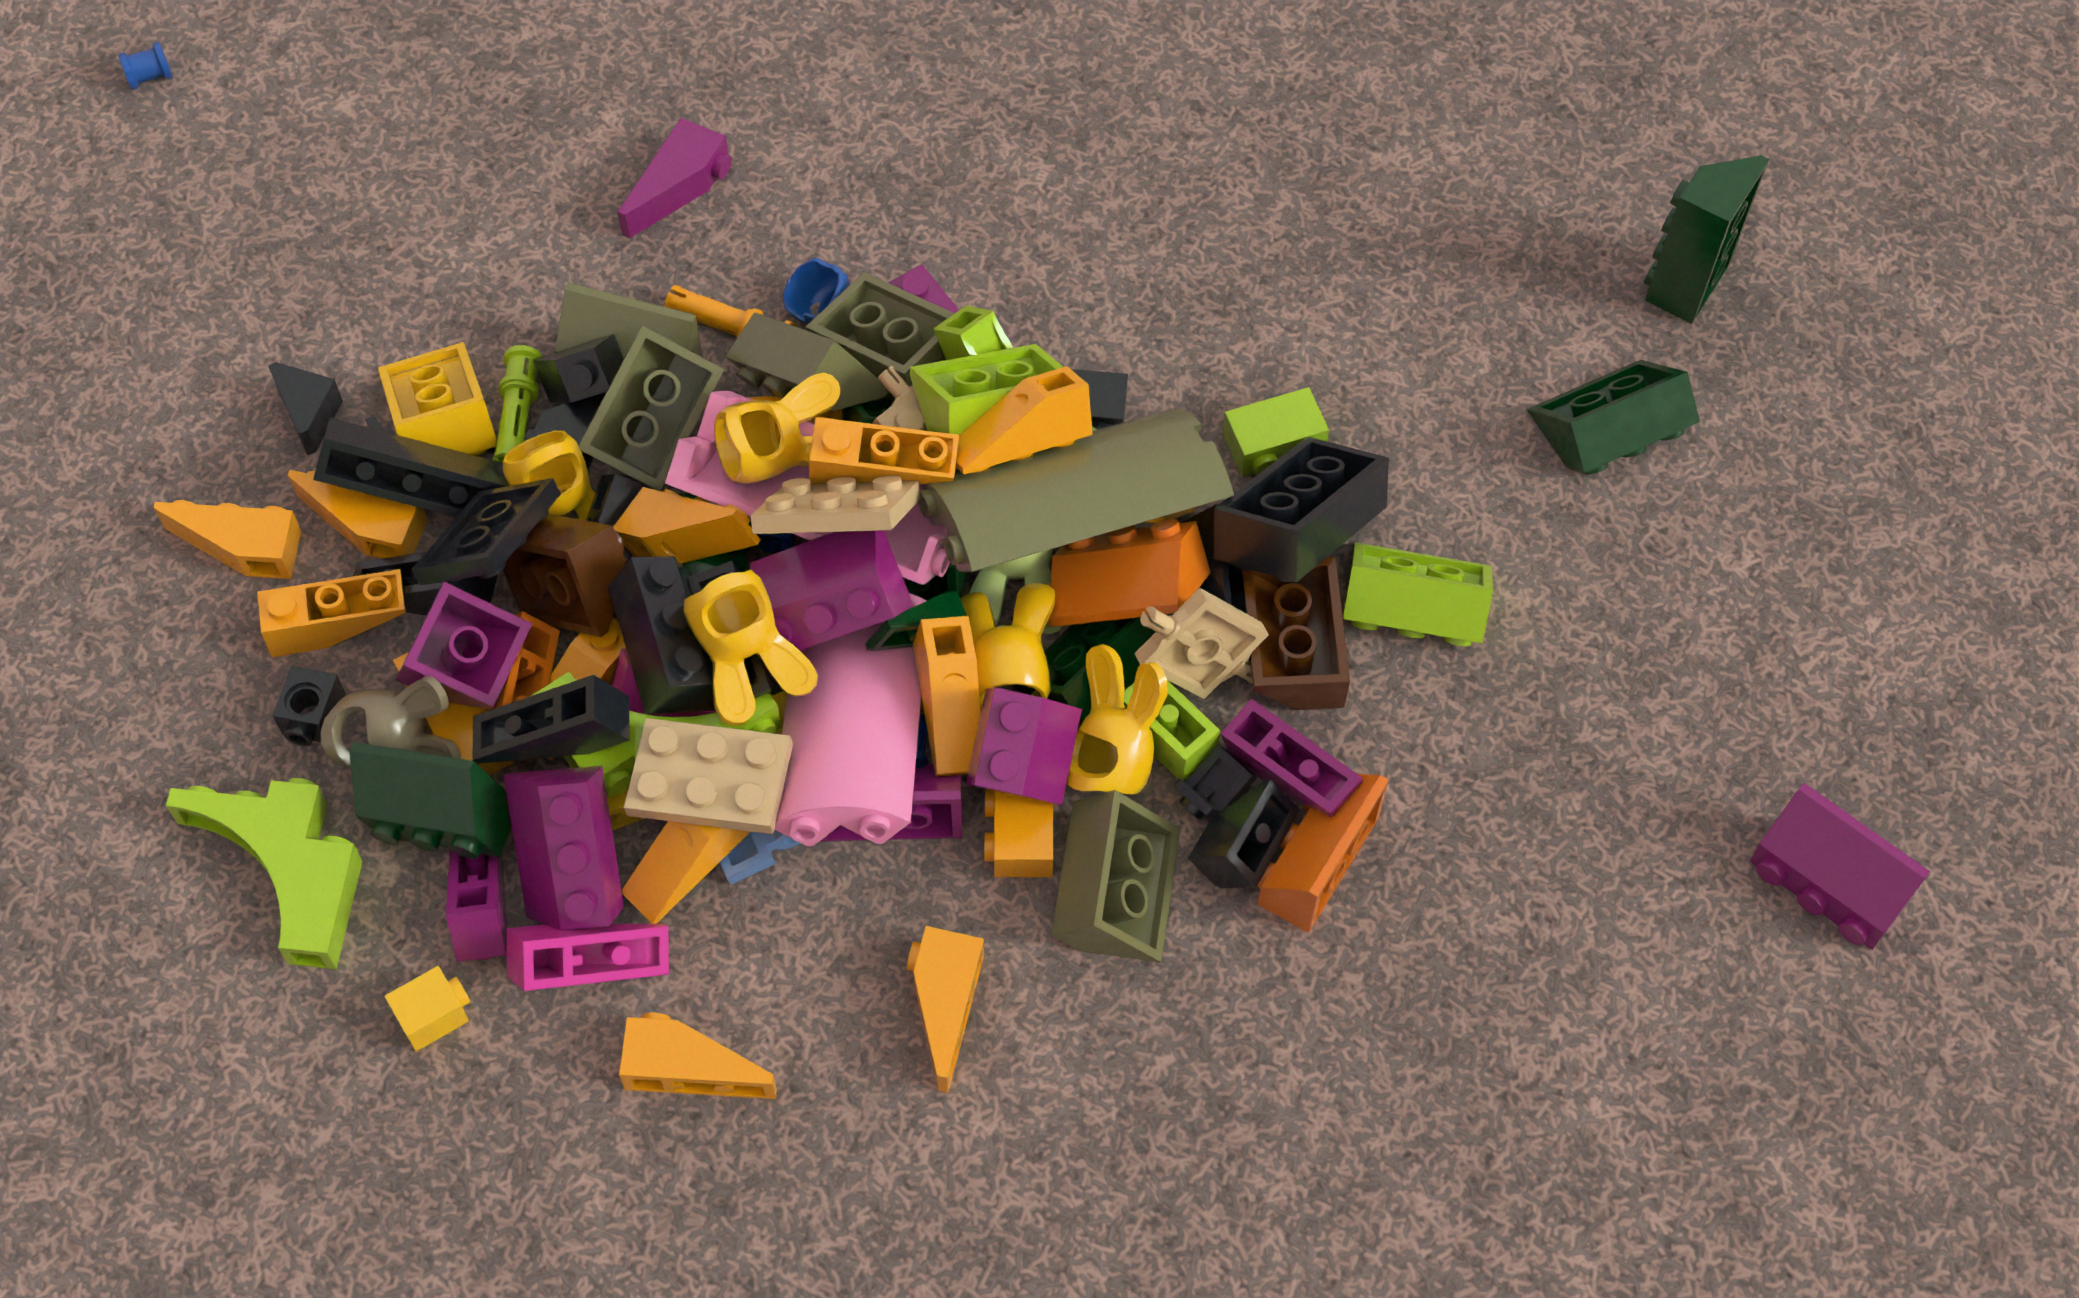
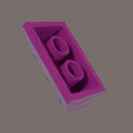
[750,530,913,651]
[819,763,962,842]
[504,766,624,930]
[1749,783,1930,950]

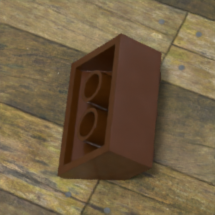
[503,514,627,637]
[1242,557,1350,710]

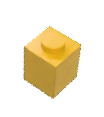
[384,965,471,1052]

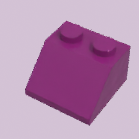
[395,582,532,710]
[966,687,1082,805]

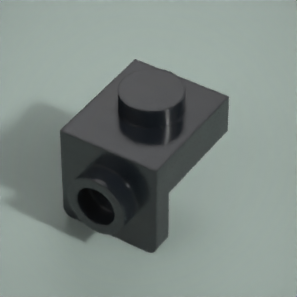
[1174,744,1257,820]

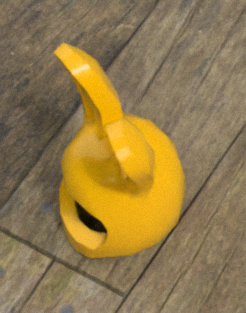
[714,373,840,484]
[503,431,595,521]
[683,570,818,726]
[960,583,1055,711]
[1067,644,1168,794]

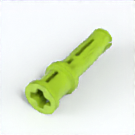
[493,345,543,463]

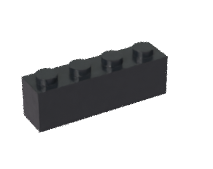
[313,417,509,517]

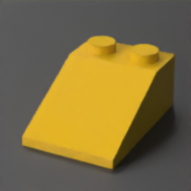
[378,342,497,456]

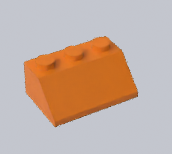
[1049,519,1211,627]
[1257,774,1389,933]

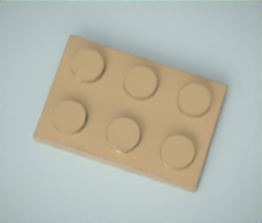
[750,475,921,534]
[624,718,793,834]

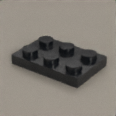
[412,478,561,586]

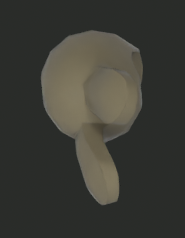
[321,676,461,768]

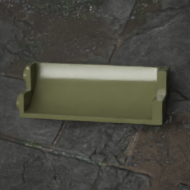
[918,408,1234,572]

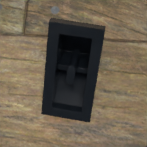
[268,362,343,455]

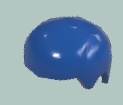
[783,258,851,325]

